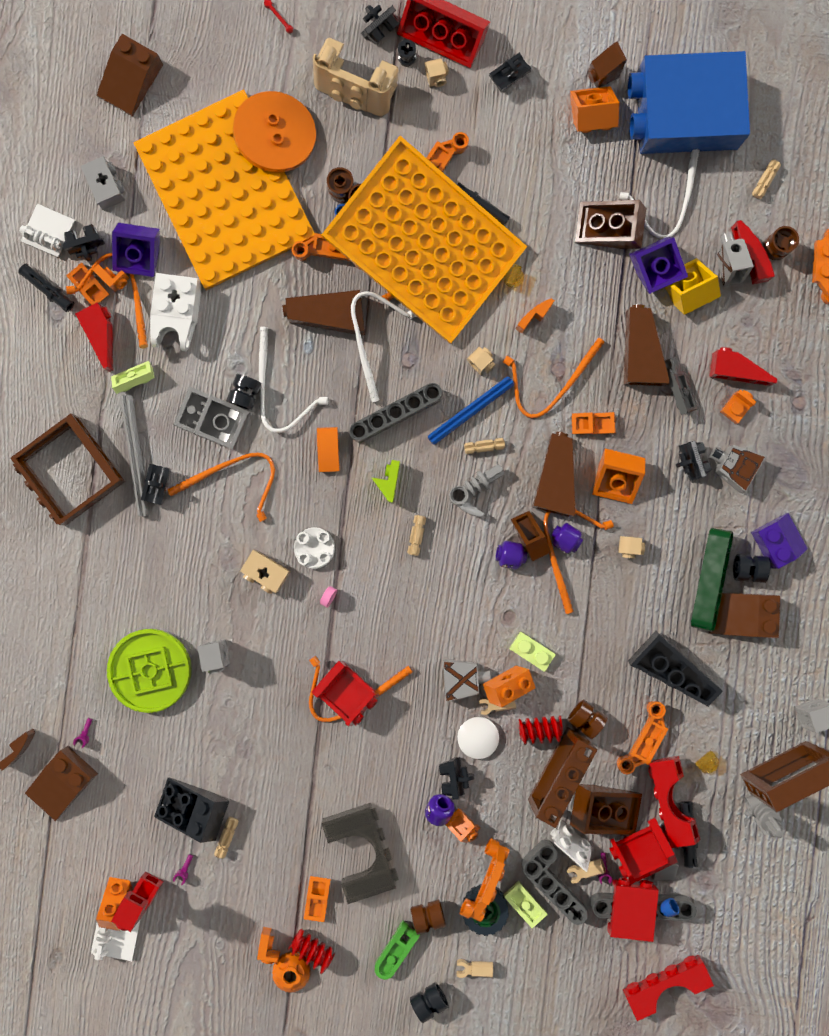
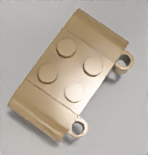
[313,38,398,116]

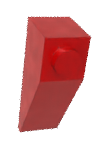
[75,302,113,372]
[709,347,777,386]

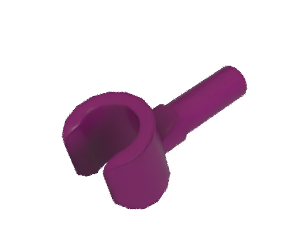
[73,718,93,748]
[598,852,612,884]
[173,854,194,885]

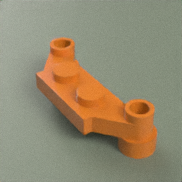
[426,132,469,172]
[812,228,829,304]
[292,233,361,270]
[617,701,669,775]
[460,838,510,922]

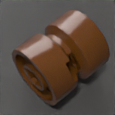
[327,167,354,203]
[763,226,799,260]
[567,699,608,739]
[411,899,446,935]

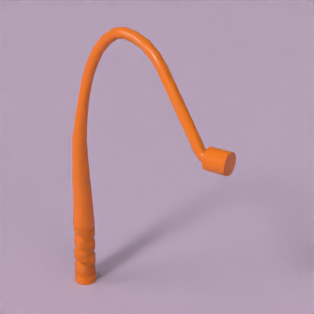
[66,253,148,349]
[503,338,605,418]
[167,452,275,522]
[543,509,614,614]
[309,656,413,722]

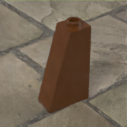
[282,290,365,336]
[624,304,669,386]
[532,432,576,518]

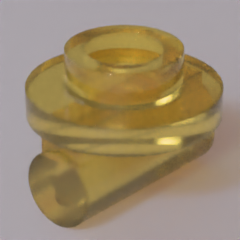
[503,264,524,288]
[695,750,719,773]

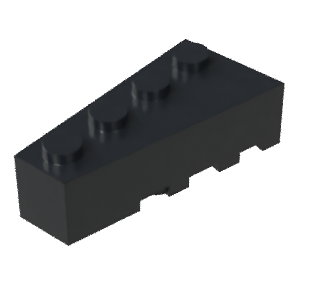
[628,631,723,707]

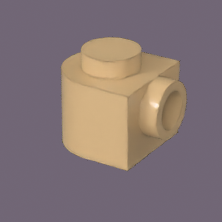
[424,58,448,87]
[467,347,496,375]
[618,536,645,558]

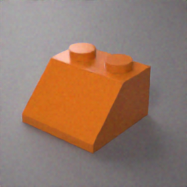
[570,86,619,133]
[592,448,645,504]

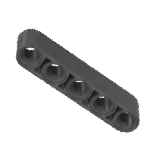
[349,383,442,442]
[590,893,697,921]

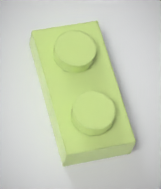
[111,361,155,394]
[509,631,556,672]
[503,881,548,928]

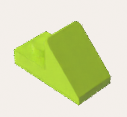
[372,460,400,503]

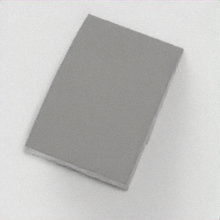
[173,386,248,449]

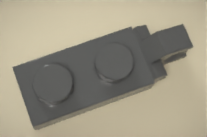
[665,357,698,415]

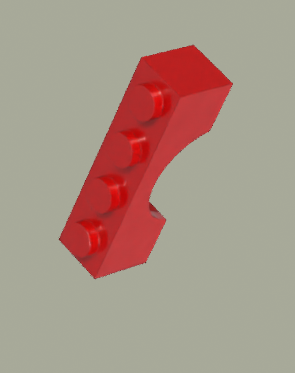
[648,756,701,848]
[111,871,164,932]
[623,955,714,1021]

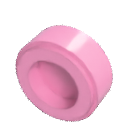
[320,586,337,608]

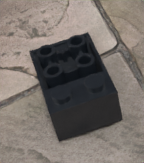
[154,777,229,843]

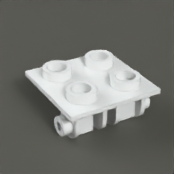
[19,204,75,258]
[550,820,592,872]
[91,919,141,961]

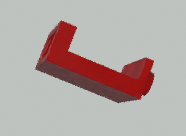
[311,661,380,726]
[609,818,678,884]
[607,877,659,942]

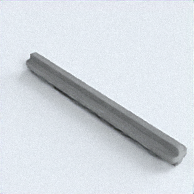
[120,395,150,517]

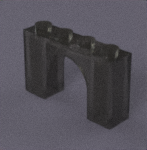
[321,803,399,904]

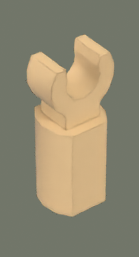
[479,698,516,715]
[567,859,606,884]
[456,959,493,978]

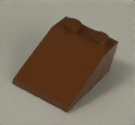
[97,34,163,117]
[575,200,647,249]
[709,593,780,638]
[25,746,99,821]
[570,784,642,835]

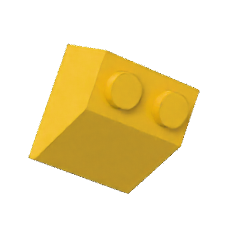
[665,258,721,315]

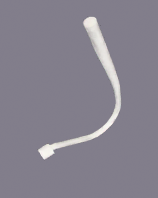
[619,149,700,239]
[351,292,417,402]
[259,327,329,433]

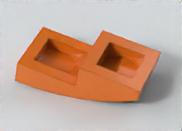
[66,262,110,305]
[516,298,555,333]
[572,412,616,435]
[317,427,340,472]
[304,876,331,922]

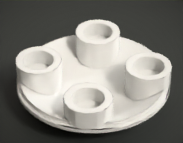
[294,527,335,569]
[458,717,499,759]

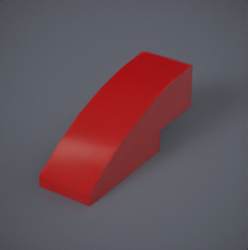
[731,220,775,285]

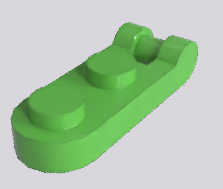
[375,920,420,980]

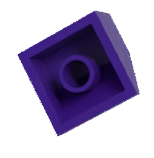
[112,222,160,277]
[629,237,688,294]
[751,513,808,569]

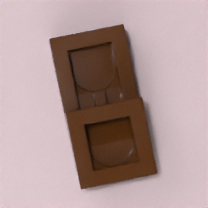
[0,729,35,771]

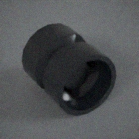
[226,373,262,410]
[733,554,770,583]
[410,982,449,1023]

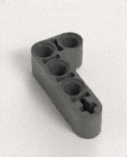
[521,839,587,925]

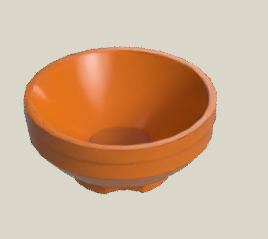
[272,952,311,993]

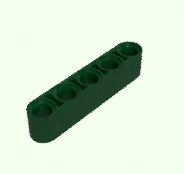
[691,528,733,632]

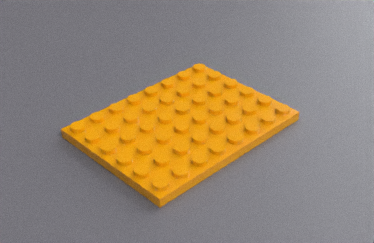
[133,89,314,290]
[321,136,528,344]

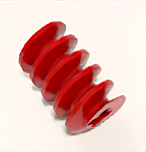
[518,716,563,745]
[288,929,335,975]

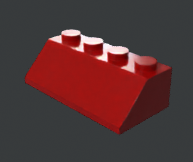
[397,0,490,68]

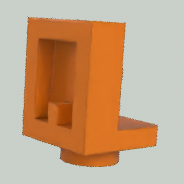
[92,264,129,292]
[720,390,756,424]
[446,808,480,843]
[257,927,280,964]

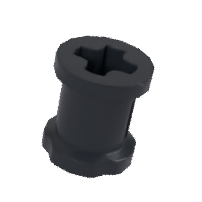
[398,39,416,67]

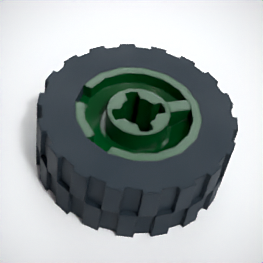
[462,884,509,936]

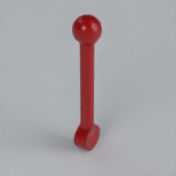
[264,0,293,33]

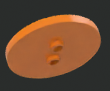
[233,91,316,172]

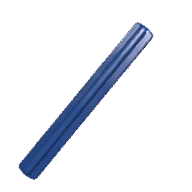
[428,376,514,445]

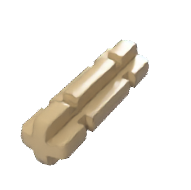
[752,159,781,199]
[464,438,505,454]
[407,515,426,556]
[214,817,239,859]

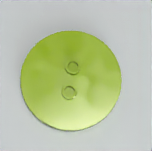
[107,629,192,713]

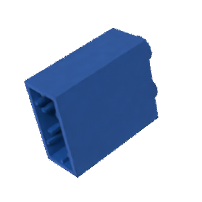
[627,51,750,154]

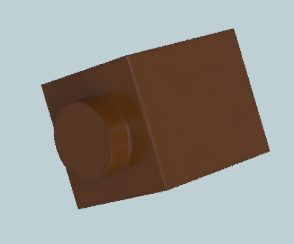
[588,41,627,88]
[511,511,551,561]

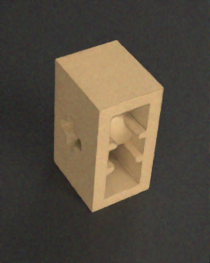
[240,550,291,594]

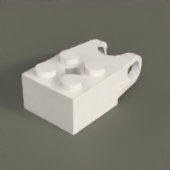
[150,273,202,351]

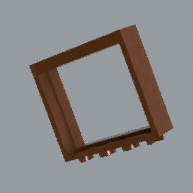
[10,413,126,526]
[528,727,598,828]
[740,741,829,812]

